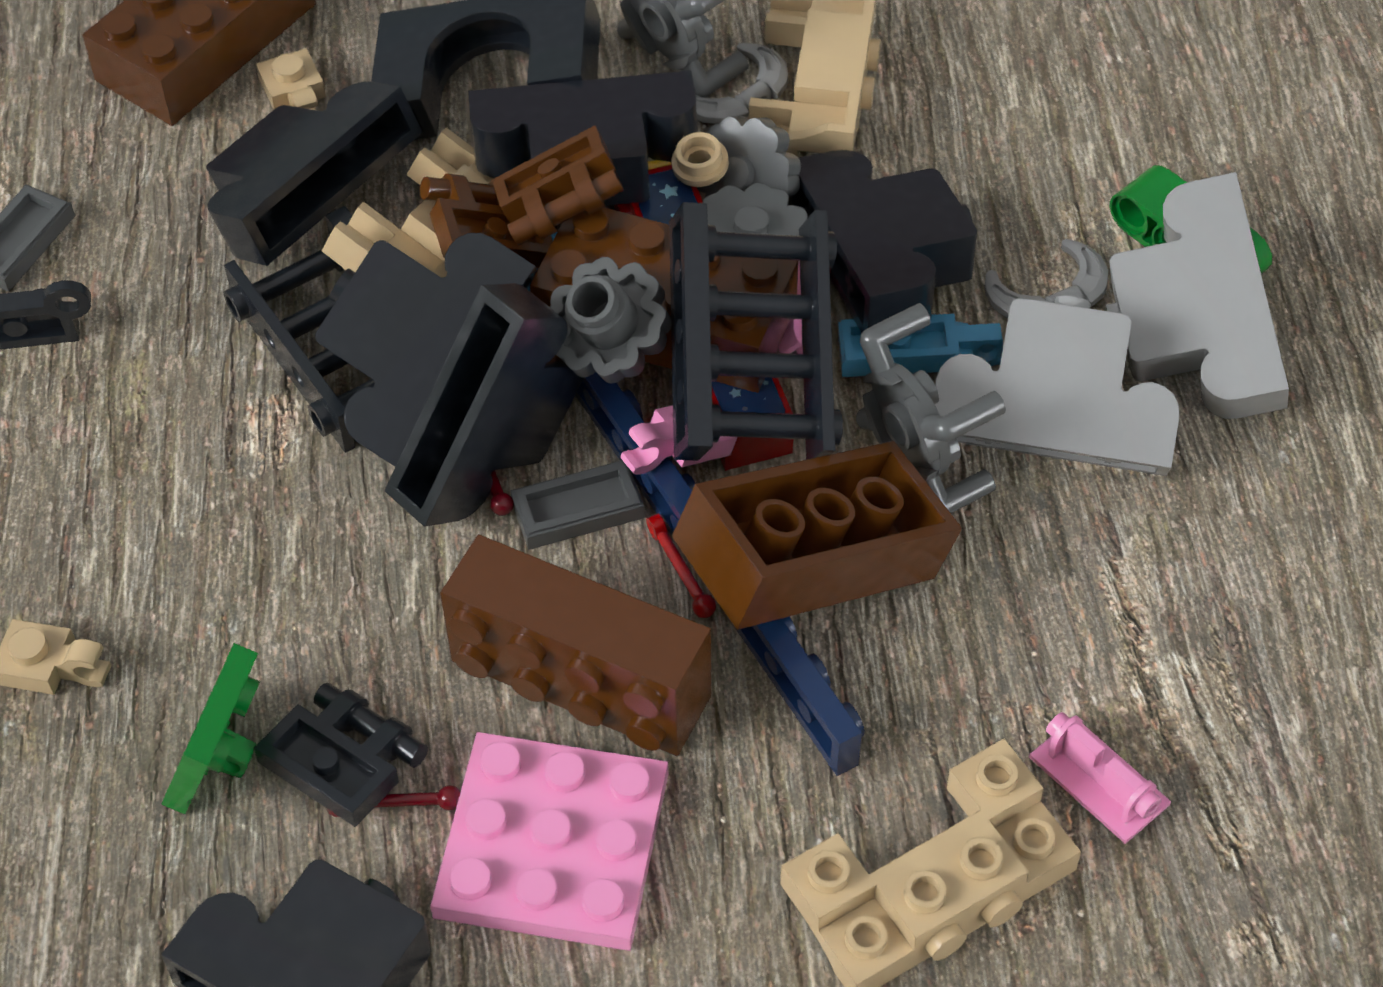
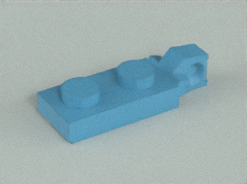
[838,313,1003,377]

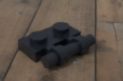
[254,683,428,827]

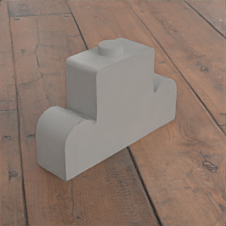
[1106,172,1289,419]
[935,296,1179,476]

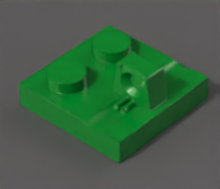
[161,643,260,814]

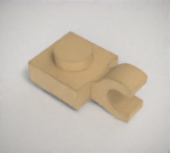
[256,48,326,110]
[0,619,112,695]

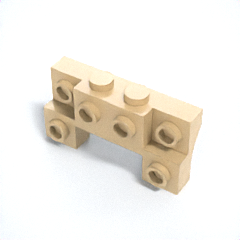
[749,0,881,157]
[322,127,494,277]
[780,739,1081,987]

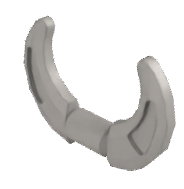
[696,43,788,124]
[984,239,1108,318]

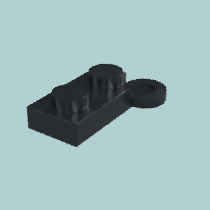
[0,280,91,350]

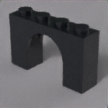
[371,0,601,140]

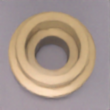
[671,132,729,187]

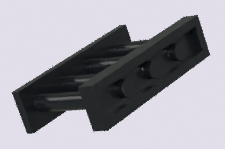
[669,202,843,461]
[223,206,375,453]

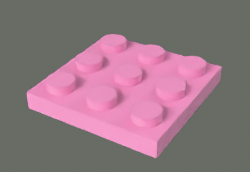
[430,732,668,951]

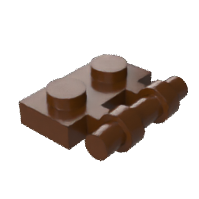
[492,125,624,246]
[420,173,553,268]

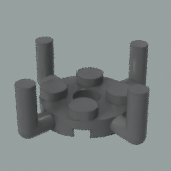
[617,0,749,98]
[856,303,1006,513]

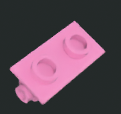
[1029,712,1171,844]

